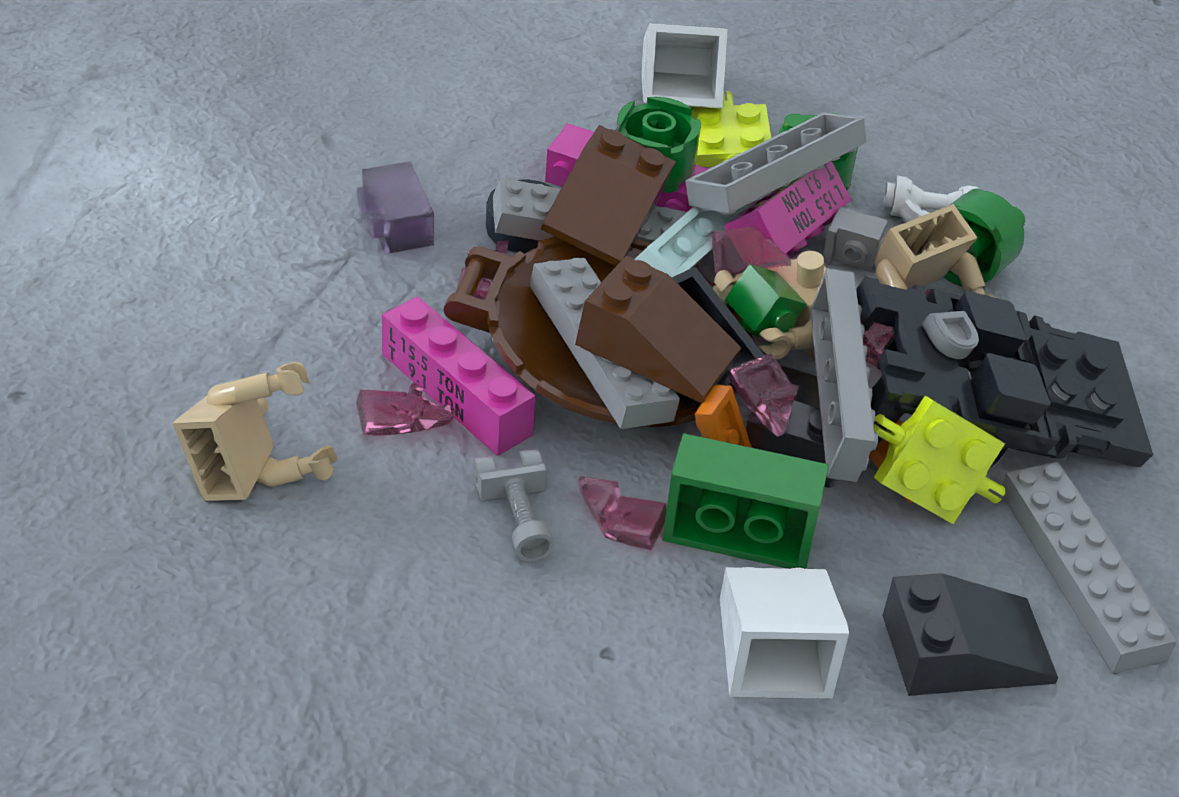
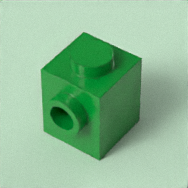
[725,264,807,337]

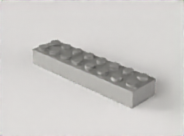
[686,112,867,215]
[493,177,703,266]
[530,258,680,429]
[810,268,878,482]
[1003,462,1177,674]

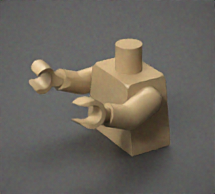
[874,204,996,298]
[712,251,826,362]
[172,361,338,501]

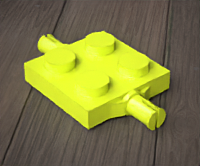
[690,91,771,167]
[873,395,1005,524]

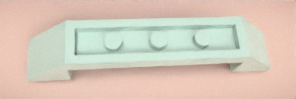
[635,199,758,277]

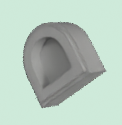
[922,311,979,359]

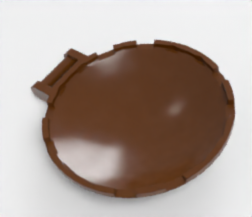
[443,236,753,427]

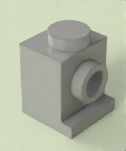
[823,206,888,272]

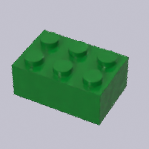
[662,433,829,569]

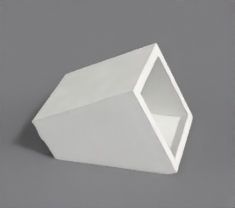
[641,23,728,109]
[720,567,849,699]

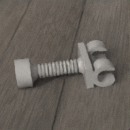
[472,449,555,562]

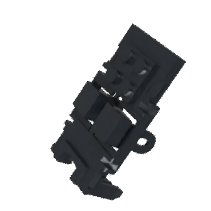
[856,276,1153,468]

